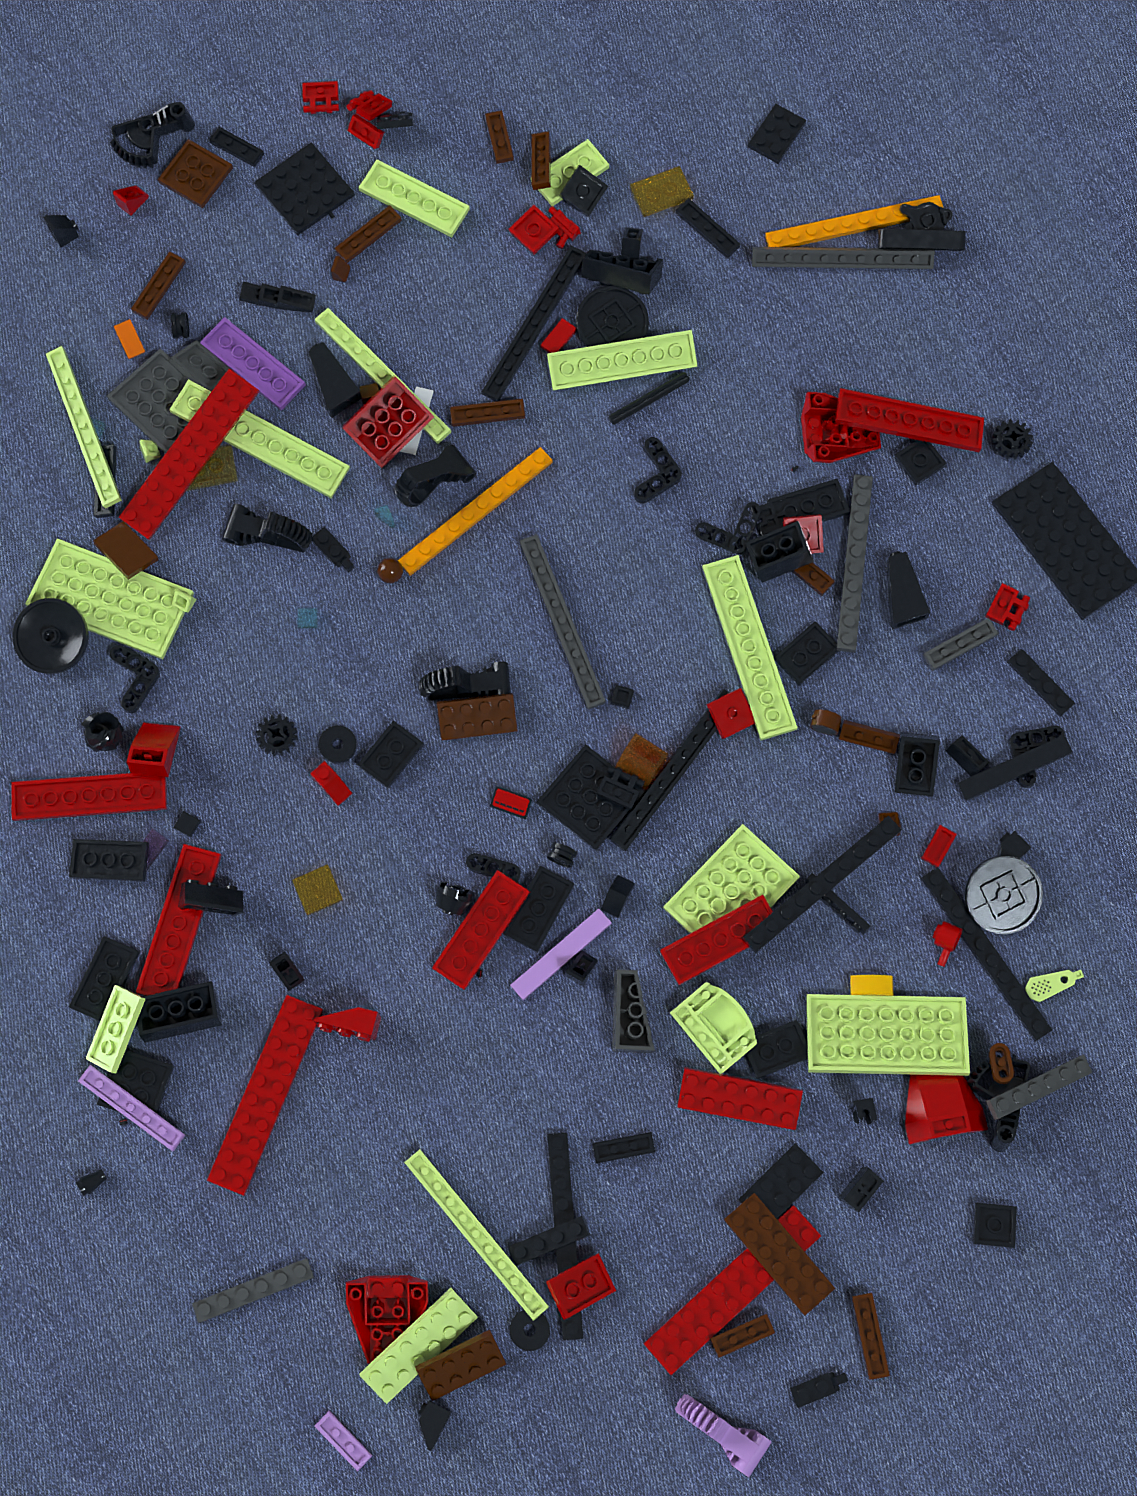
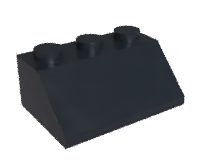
[746,521,814,583]
[178,879,244,916]

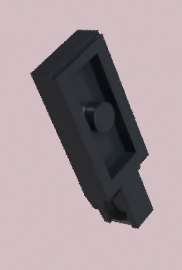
[312,527,354,573]
[790,1372,848,1408]

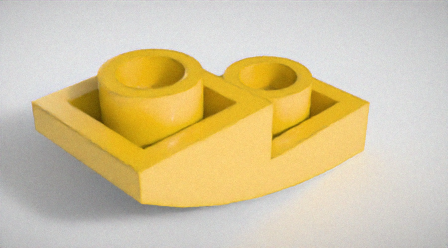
[850,975,893,996]

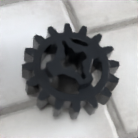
[992,419,1033,460]
[256,714,298,756]

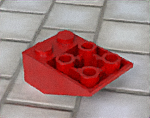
[126,723,181,777]
[314,1007,381,1042]

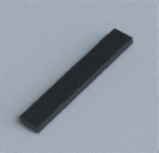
[958,735,1073,801]

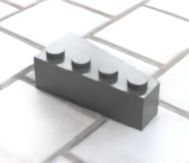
[612,969,655,1053]

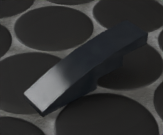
[239,281,316,313]

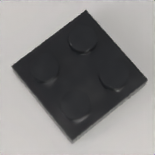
[559,165,608,217]
[894,440,947,485]
[973,1203,1017,1248]

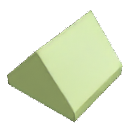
[139,440,161,463]
[172,589,197,613]

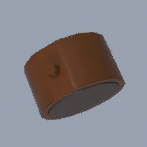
[810,709,842,735]

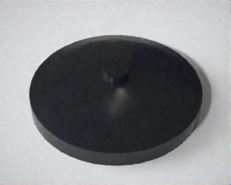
[13,598,89,674]

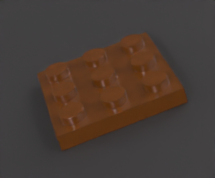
[158,139,233,209]

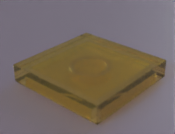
[292,864,343,916]

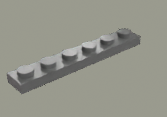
[986,1054,1092,1120]
[192,1258,315,1323]

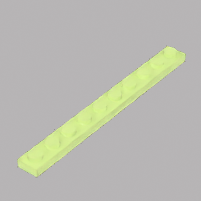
[315,308,451,444]
[46,346,122,509]
[404,1149,549,1321]

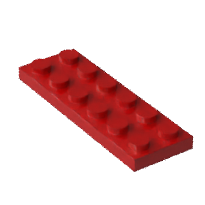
[432,870,530,990]
[660,895,773,986]
[677,1067,803,1130]

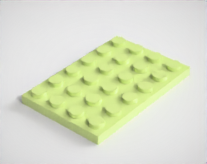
[663,824,800,933]

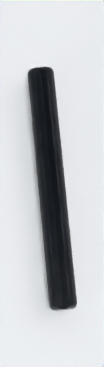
[609,372,689,425]

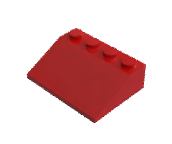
[342,375,434,468]

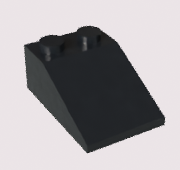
[894,732,940,797]

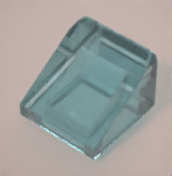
[374,505,395,529]

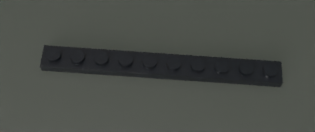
[482,245,586,402]
[609,689,729,851]
[743,816,901,954]
[921,867,1052,1042]
[547,1132,583,1341]

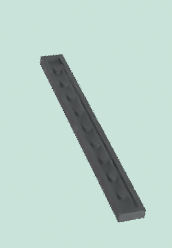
[752,247,935,269]
[836,474,873,653]
[520,534,606,710]

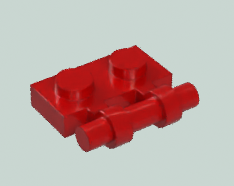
[302,81,339,114]
[346,90,392,121]
[985,583,1030,631]

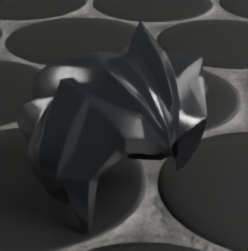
[82,711,124,752]

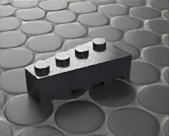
[581,250,663,295]

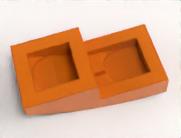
[114,319,145,359]

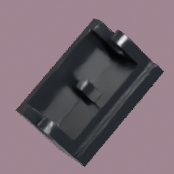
[849,1097,878,1125]
[838,1167,884,1213]

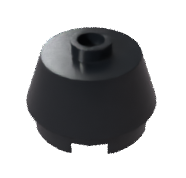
[436,881,474,915]

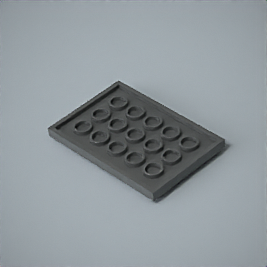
[107,348,190,454]

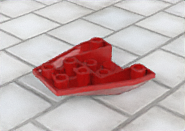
[801,392,881,463]
[905,1074,988,1145]
[346,1275,428,1364]

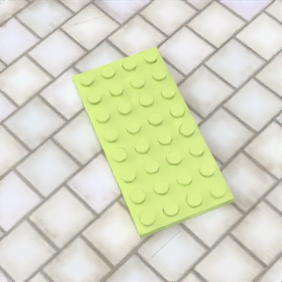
[25,538,194,660]
[806,994,970,1076]

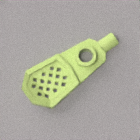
[1025,970,1084,1002]

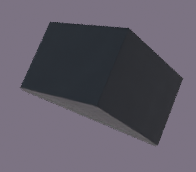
[601,875,635,918]
[269,951,305,991]
[566,951,598,987]

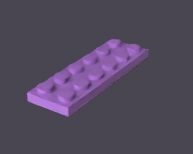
[200,317,306,411]

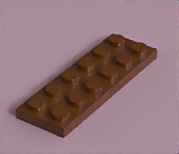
[724,1193,836,1316]

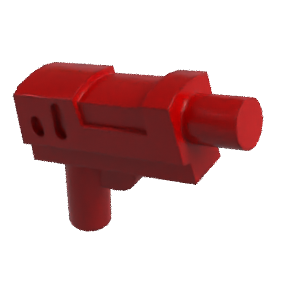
[548,206,581,249]

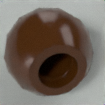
[377,558,403,584]

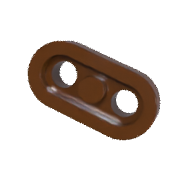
[989,1043,1014,1084]

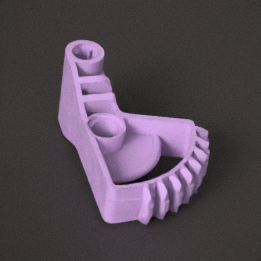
[675,1394,772,1477]

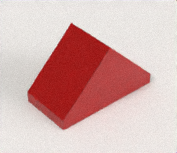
[113,185,149,216]

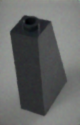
[308,342,362,418]
[886,551,930,630]

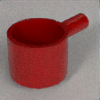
[932,921,963,967]

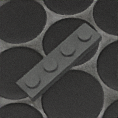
[923,618,999,671]

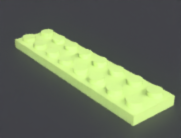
[547,330,698,391]

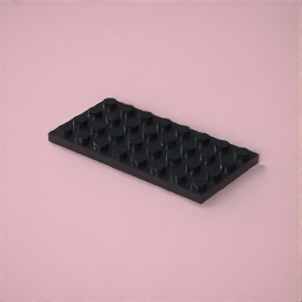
[992,462,1137,620]

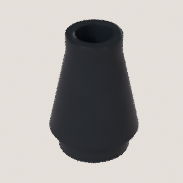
[75,1169,107,1196]

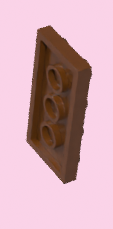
[437,693,517,740]
[415,1330,507,1401]

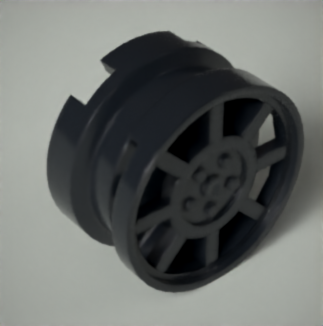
[171,312,190,339]
[547,842,578,868]

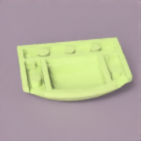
[670,982,757,1074]

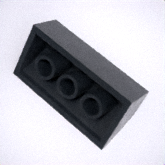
[137,981,222,1043]

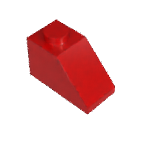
[310,761,353,806]

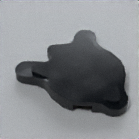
[899,202,952,230]

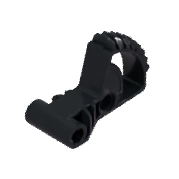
[110,102,195,169]
[394,445,477,507]
[222,504,312,553]
[419,662,511,701]
[967,1054,1030,1152]

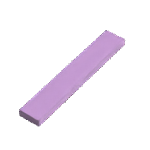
[510,909,612,1001]
[78,1065,185,1151]

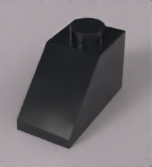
[43,215,79,248]
[621,227,643,259]
[998,831,1031,859]
[418,1400,452,1451]

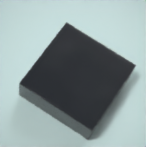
[611,685,634,709]
[173,811,201,838]

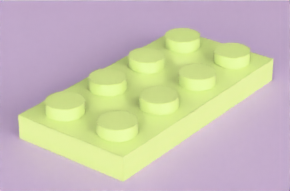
[538,139,609,206]
[86,985,145,1073]

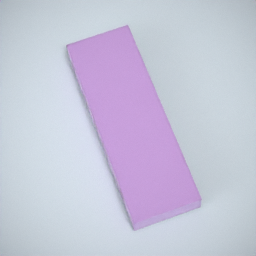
[315,1411,373,1471]

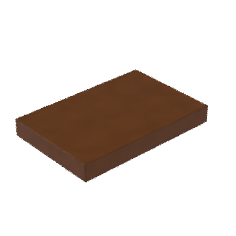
[93,521,158,580]

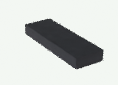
[209,127,264,168]
[593,1132,655,1164]

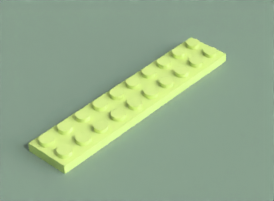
[170,379,350,499]
[702,555,797,741]

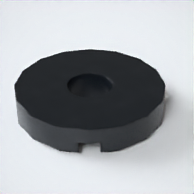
[318,725,357,763]
[509,1310,550,1351]

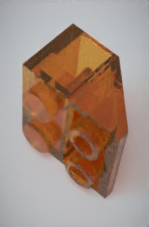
[615,733,668,790]

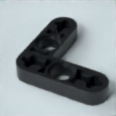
[634,437,682,504]
[695,502,761,554]
[110,645,160,713]
[1008,726,1065,788]
[466,853,521,884]

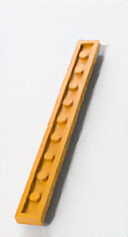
[765,195,944,247]
[398,447,553,576]

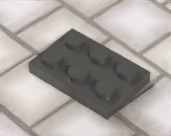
[170,340,230,392]

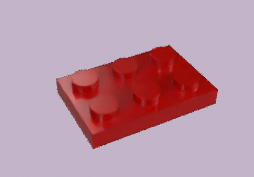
[546,1253,616,1319]

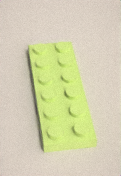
[359,160,470,238]
[359,1288,478,1404]

